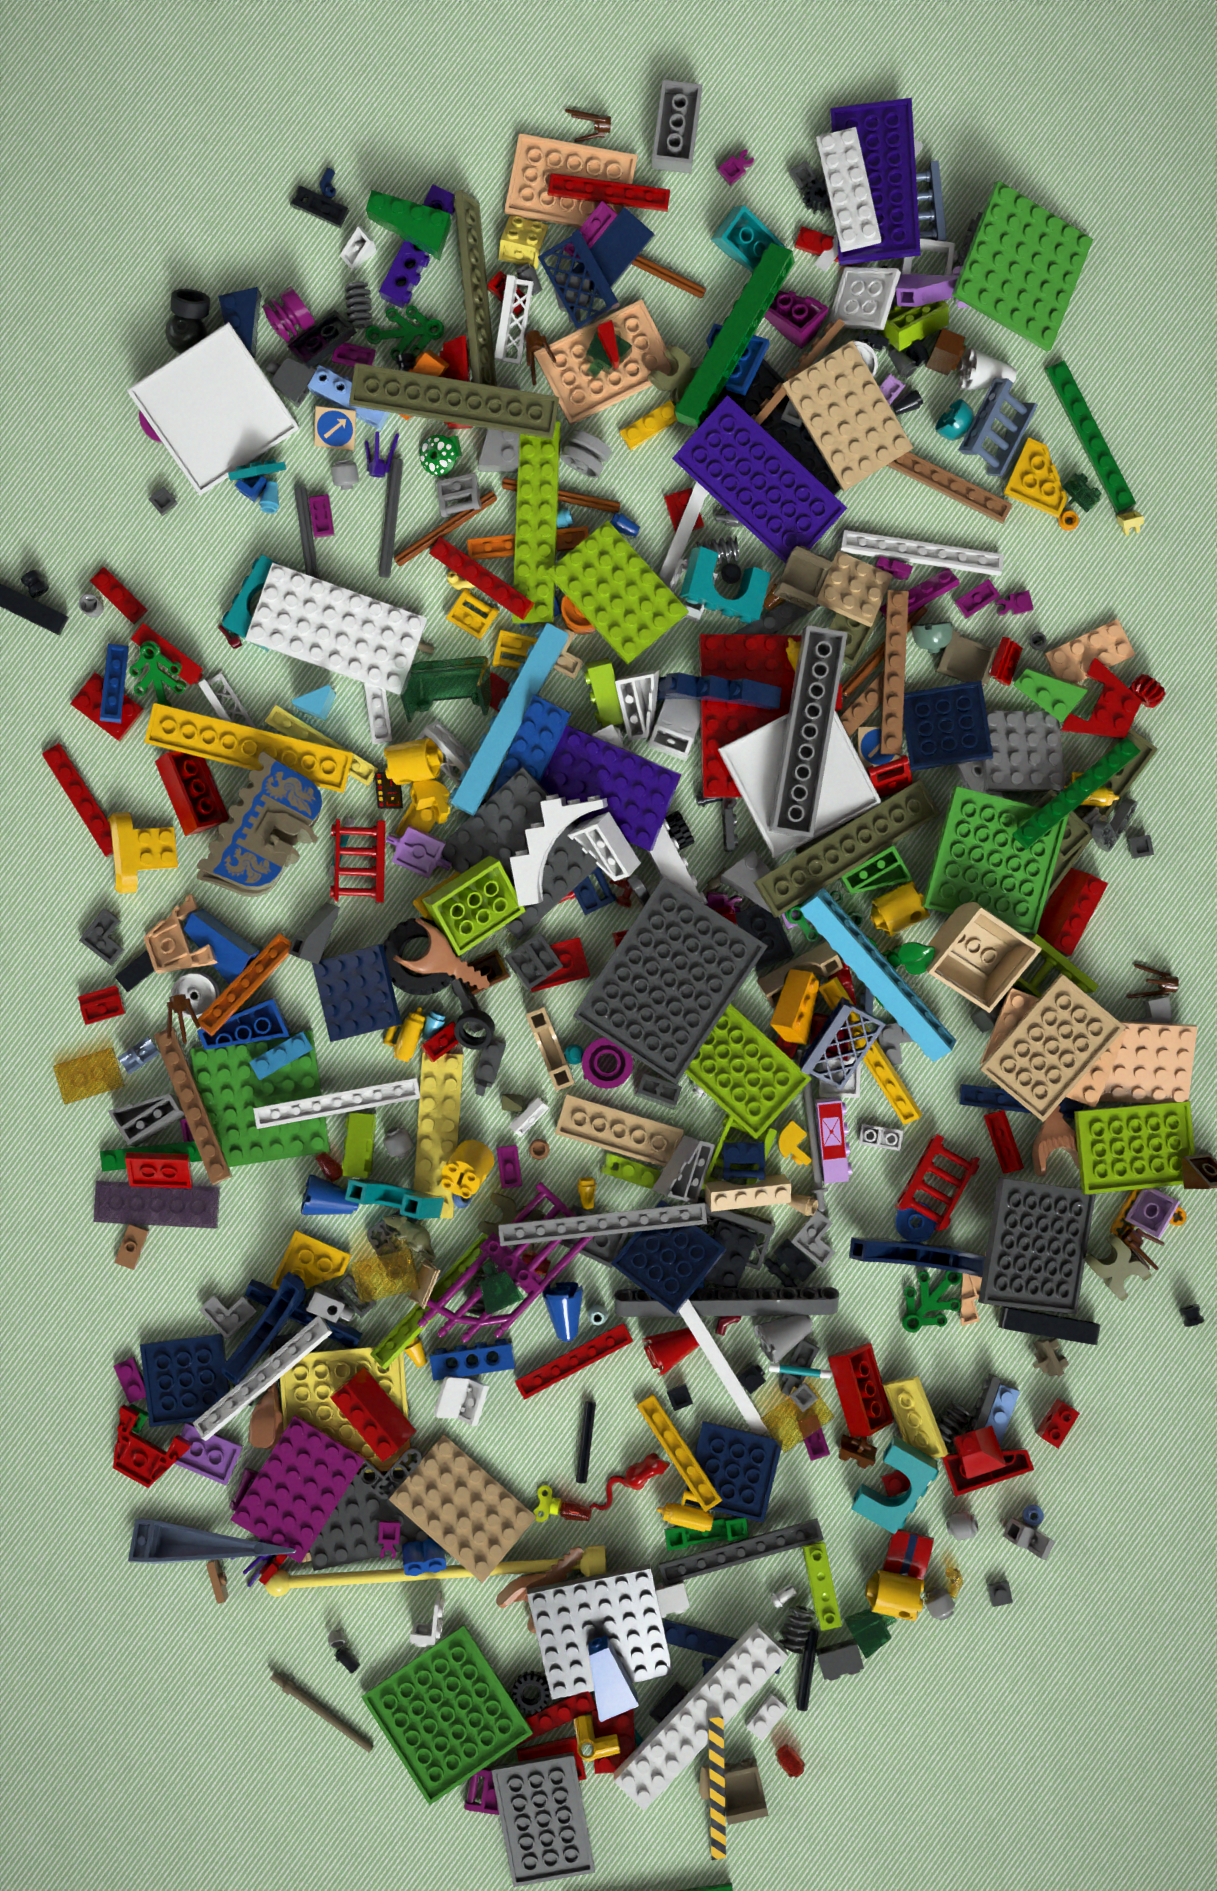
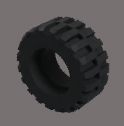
[383,917,461,996]

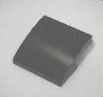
[504,933,563,991]

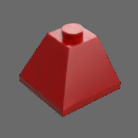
[952,1425,1007,1479]

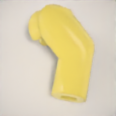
[447,571,475,591]

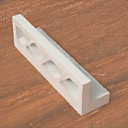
[494,275,534,365]
[198,673,257,729]
[417,720,472,786]

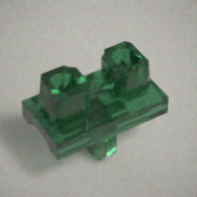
[1062,473,1102,513]

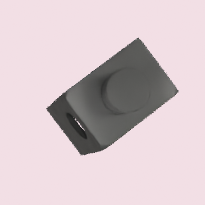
[554,272,592,323]
[267,358,316,408]

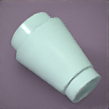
[587,1305,608,1325]

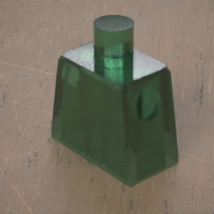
[586,324,632,378]
[479,1261,524,1315]
[844,1608,897,1659]

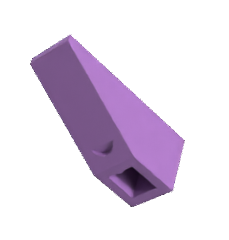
[896,274,959,307]

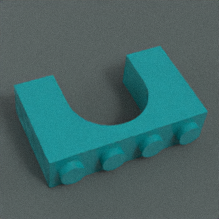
[680,546,771,624]
[222,555,282,652]
[345,1179,444,1219]
[851,1436,939,1534]

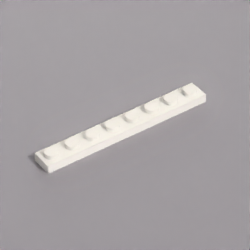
[840,530,1004,576]
[253,1078,420,1129]
[193,1316,333,1441]

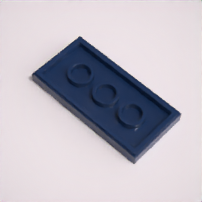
[573,207,655,296]

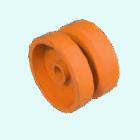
[561,595,597,635]

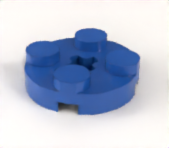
[895,1201,937,1243]

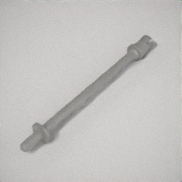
[796,1049,828,1212]

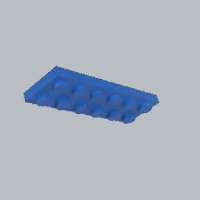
[487,694,571,801]

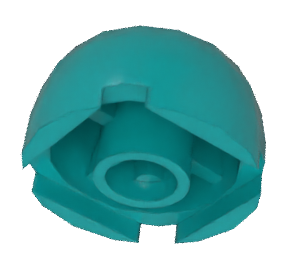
[935,398,975,441]

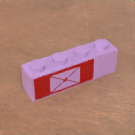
[815,1097,852,1184]

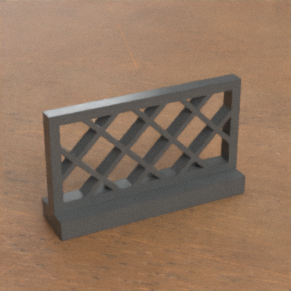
[696,1197,776,1271]

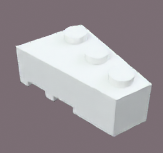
[615,669,660,741]

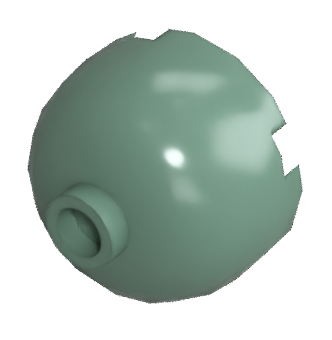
[912,622,953,653]

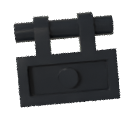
[763,1238,817,1287]

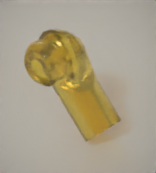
[945,1566,963,1599]

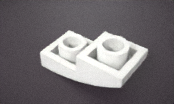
[859,1124,904,1151]

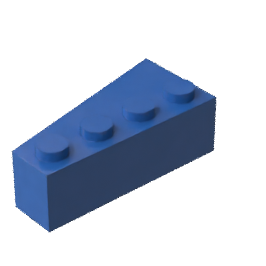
[197,996,292,1050]

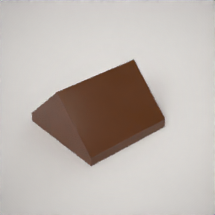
[467,949,511,995]
[1181,1153,1217,1189]

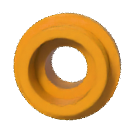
[1058,510,1079,531]

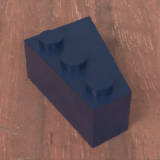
[218,287,262,358]

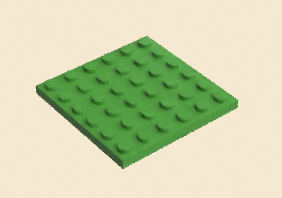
[952,181,1093,352]
[921,786,1069,934]
[190,1030,331,1167]
[361,1624,534,1806]

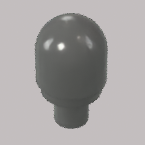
[716,511,742,527]

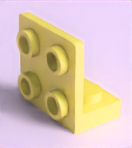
[499,216,548,269]

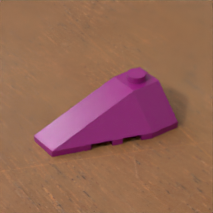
[741,290,829,349]

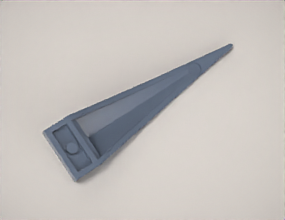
[128,1519,297,1564]

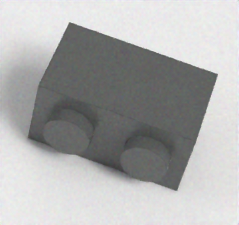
[816,1638,864,1681]

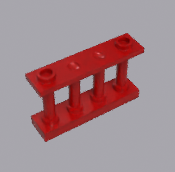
[330,819,386,903]
[895,1134,980,1231]

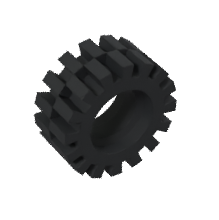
[665,810,695,850]
[512,1671,550,1714]

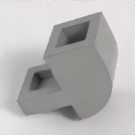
[1131,997,1172,1023]
[1003,1517,1055,1560]

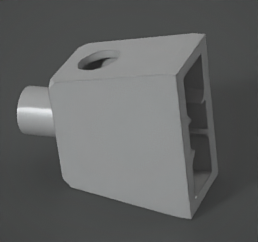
[306,1285,354,1323]

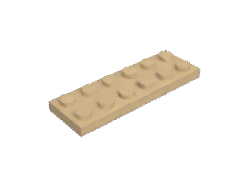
[555,1094,684,1167]

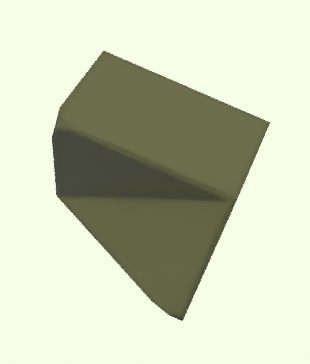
[502,1094,524,1111]

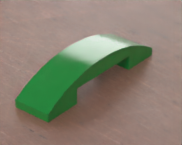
[664,1517,749,1551]

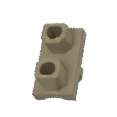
[1032,1338,1069,1377]

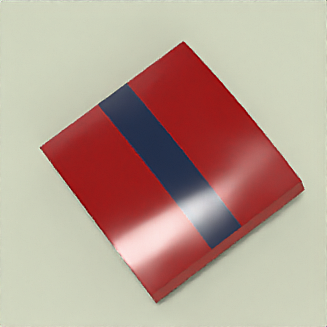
[883,1528,934,1580]

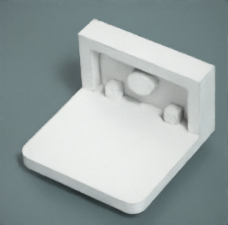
[434,1376,489,1426]
[410,1592,445,1647]

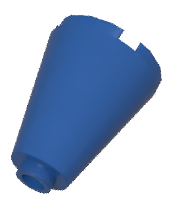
[301,1174,359,1215]
[542,1282,583,1342]

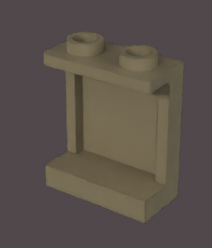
[774,546,832,611]
[935,630,998,687]
[724,1758,769,1825]

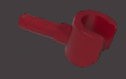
[218,625,242,649]

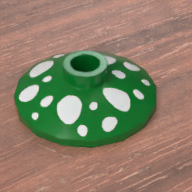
[419,434,457,476]

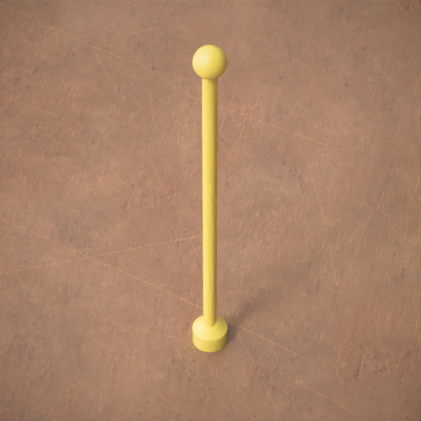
[265,1545,607,1597]

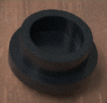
[721,563,741,584]

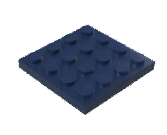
[903,681,993,771]
[312,944,402,1042]
[611,1199,726,1316]
[140,1333,230,1427]
[685,1421,783,1523]

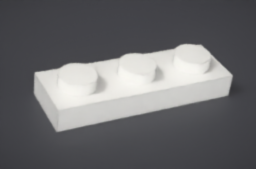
[364,683,393,745]

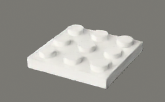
[828,267,901,330]

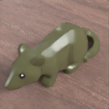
[383,1215,436,1262]

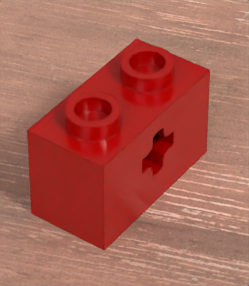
[1036,1398,1080,1449]

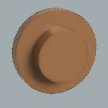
[529,1139,550,1160]

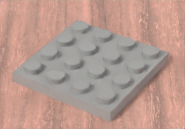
[983,710,1065,792]

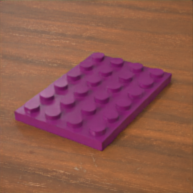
[230,1414,366,1564]

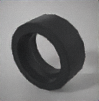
[170,289,210,319]
[454,1009,495,1050]

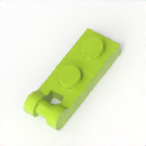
[600,1153,661,1190]

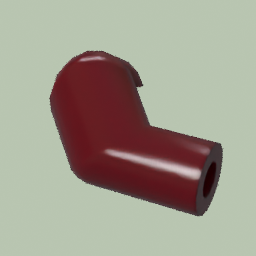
[715,1316,741,1336]

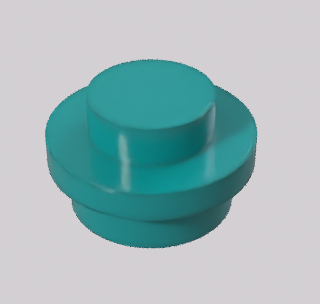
[564,1044,584,1065]

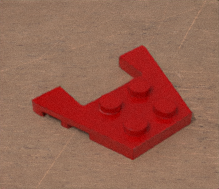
[1060,658,1142,739]
[113,1404,193,1488]

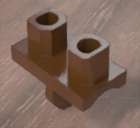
[838,1434,877,1469]

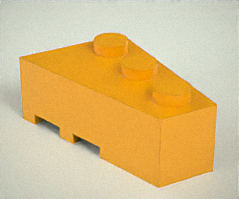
[770,969,819,1045]

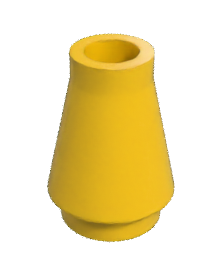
[577,1177,597,1209]
[404,1336,428,1368]

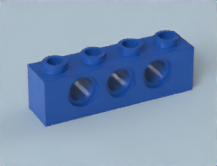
[430,1339,516,1381]

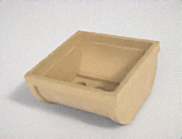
[926,902,1042,1013]

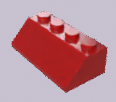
[440,335,473,430]
[155,751,229,836]
[1031,868,1109,957]
[828,1343,894,1437]
[330,1366,417,1462]

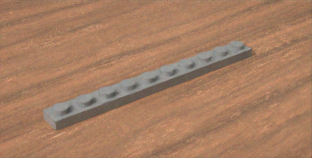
[498,1202,707,1246]

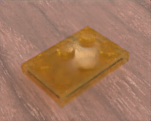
[53,1047,125,1105]
[351,1248,420,1304]
[760,1383,835,1454]

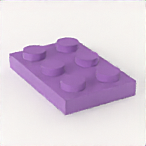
[174,1422,244,1485]

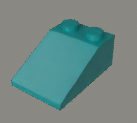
[710,205,786,272]

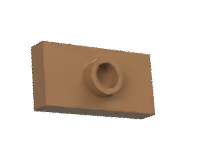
[114,1223,149,1270]
[206,1559,229,1604]

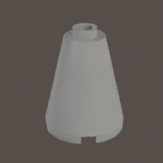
[754,1315,813,1363]

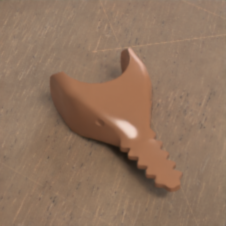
[393,917,490,989]
[1032,1105,1079,1177]
[248,1350,284,1450]
[496,1546,583,1633]

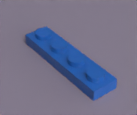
[100,644,129,723]

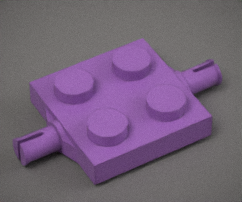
[385,825,452,879]

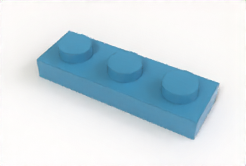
[249,1031,314,1080]

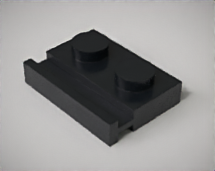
[857,331,889,352]

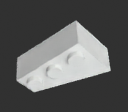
[567,812,641,881]

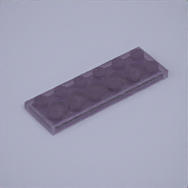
[93,1180,220,1229]

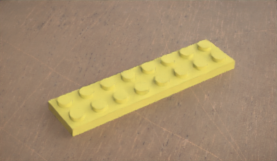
[414,1052,464,1219]

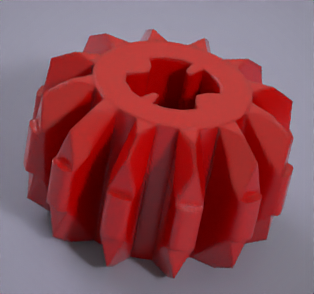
[1129,674,1166,708]

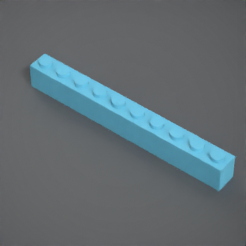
[450,623,569,816]
[800,887,956,1062]

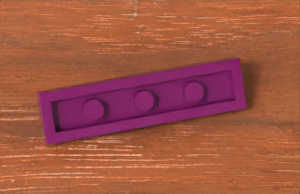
[879,568,960,620]

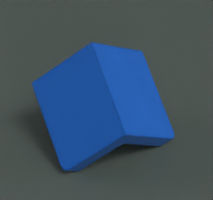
[235,475,268,502]

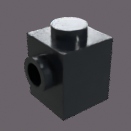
[736,1362,766,1395]

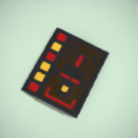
[375,772,403,809]

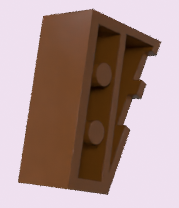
[926,328,966,376]

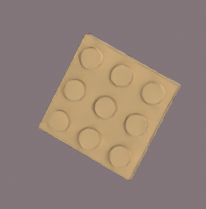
[817,551,892,627]

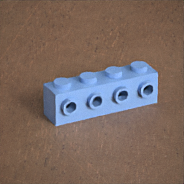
[308,365,390,431]

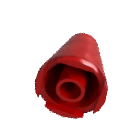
[642,1327,700,1376]

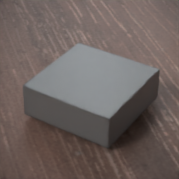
[789,1382,819,1412]

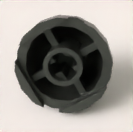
[165,314,207,354]

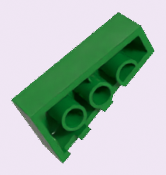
[366,190,452,261]

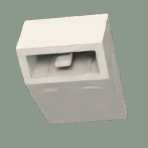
[648,699,701,761]

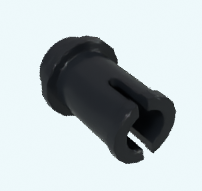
[695,791,722,807]
[334,1646,360,1674]

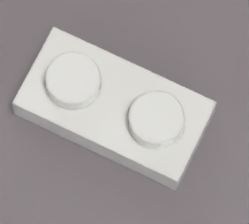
[510,1098,549,1137]
[746,1693,788,1741]

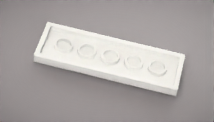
[816,127,881,252]

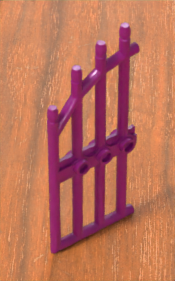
[417,1182,594,1343]

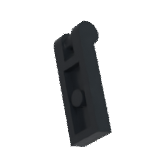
[290,186,349,229]

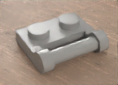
[437,473,482,518]

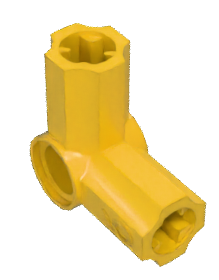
[573,1715,620,1762]

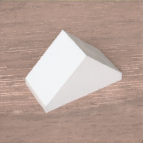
[340,226,377,271]

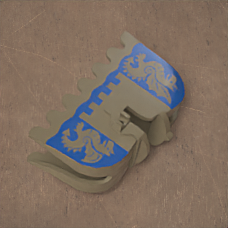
[197,752,322,897]

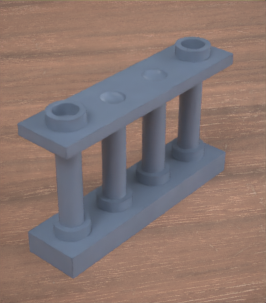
[916,161,947,242]
[958,378,1038,476]

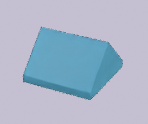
[291,685,336,721]

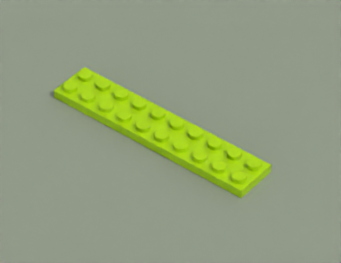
[512,421,561,624]

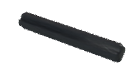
[576,1401,596,1484]
[796,1627,819,1711]

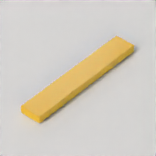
[636,1394,722,1512]

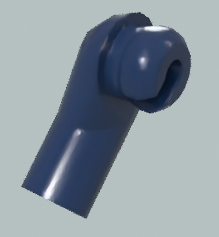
[319,168,336,198]

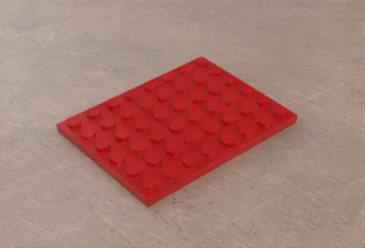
[699,634,802,798]

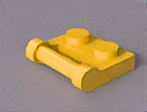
[446,589,500,641]
[492,630,538,670]

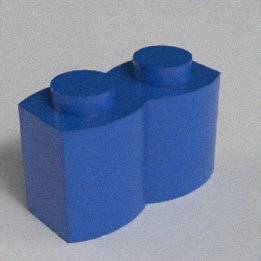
[402,1539,447,1576]

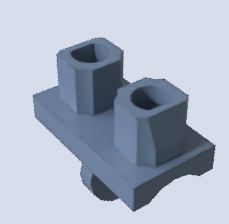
[118,1036,160,1075]

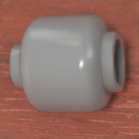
[331,460,359,490]
[383,1126,413,1158]
[946,1511,979,1541]
[924,1587,955,1620]

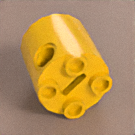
[384,738,443,785]
[870,881,930,937]
[441,1139,494,1198]
[865,1569,924,1621]

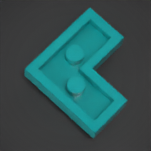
[228,459,286,481]

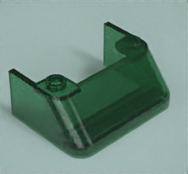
[400,656,492,722]

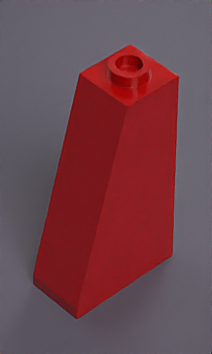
[131,623,204,685]

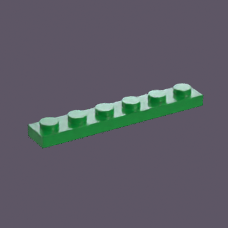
[100,1138,222,1172]

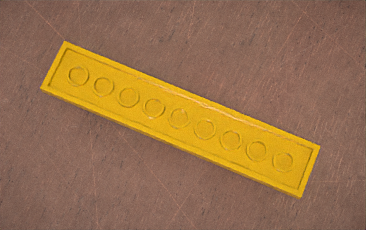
[144,703,354,793]

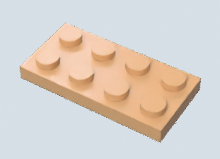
[1044,619,1136,684]

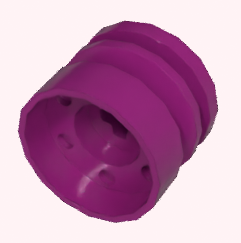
[262,286,315,343]

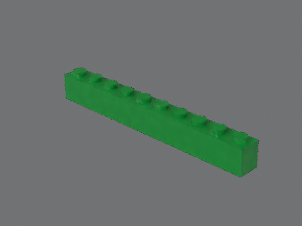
[675,243,795,429]

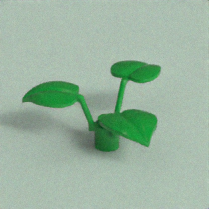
[865,935,935,1008]

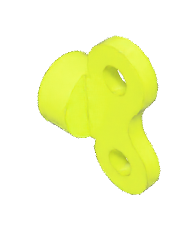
[533,1485,562,1522]

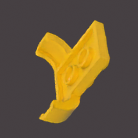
[107,812,178,894]

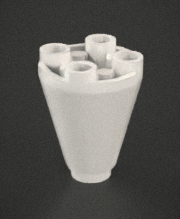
[958,348,1017,391]

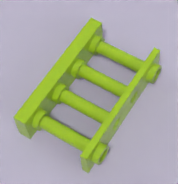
[1012,934,1099,998]
[702,1114,777,1189]
[802,1541,842,1631]

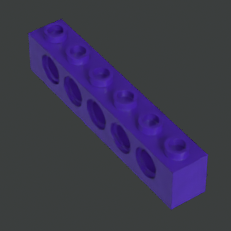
[379,184,455,309]

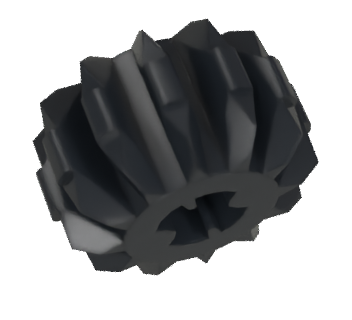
[802,178,831,215]

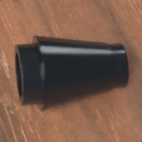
[892,389,924,416]

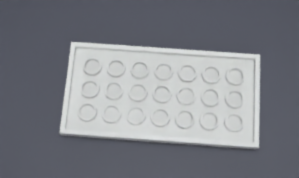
[245,562,428,696]

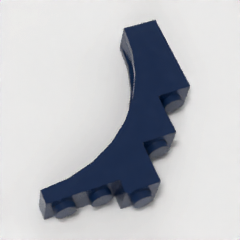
[657,672,782,709]
[849,1237,986,1277]
[221,1272,306,1385]

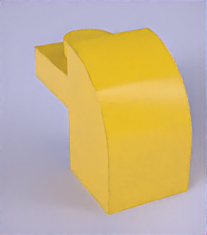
[410,780,450,824]
[777,1119,812,1166]

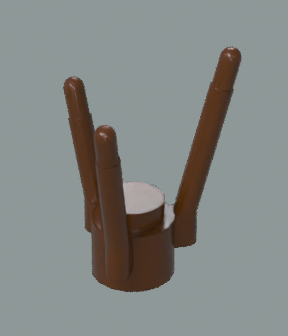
[565,109,611,142]
[524,330,556,385]
[1126,964,1179,999]
[167,994,200,1044]
[1121,1228,1165,1270]

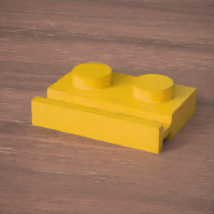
[395,801,437,836]

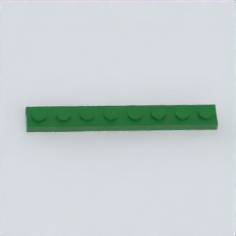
[1045,360,1136,514]
[1012,737,1141,850]

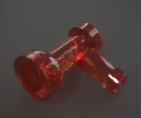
[610,877,633,908]

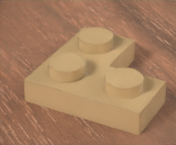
[553,625,584,680]

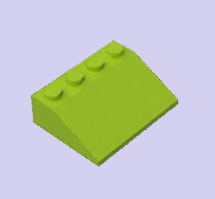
[422,856,525,956]

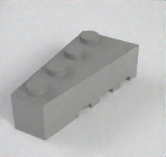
[478,385,521,473]

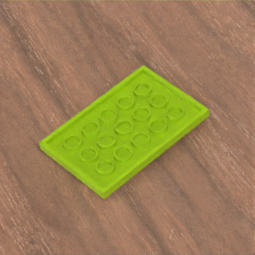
[546,520,689,665]
[684,1004,812,1139]
[1074,1101,1195,1195]

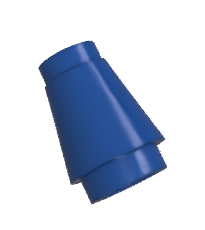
[610,512,640,537]

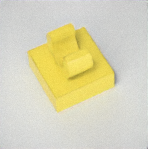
[1117,511,1144,536]

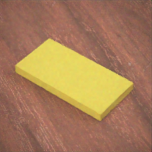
[882,1376,948,1458]

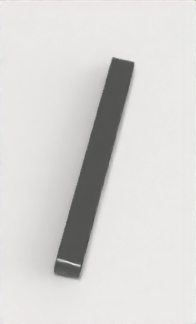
[614,1287,839,1317]

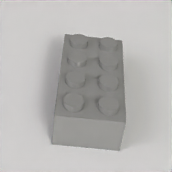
[652,80,703,174]

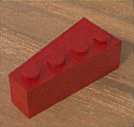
[940,1448,1034,1497]

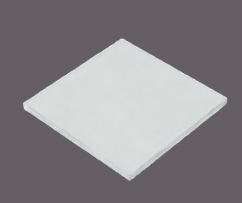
[127,322,300,496]
[718,711,882,859]

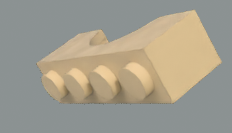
[757,941,843,1008]
[526,1007,575,1091]
[705,1174,791,1212]

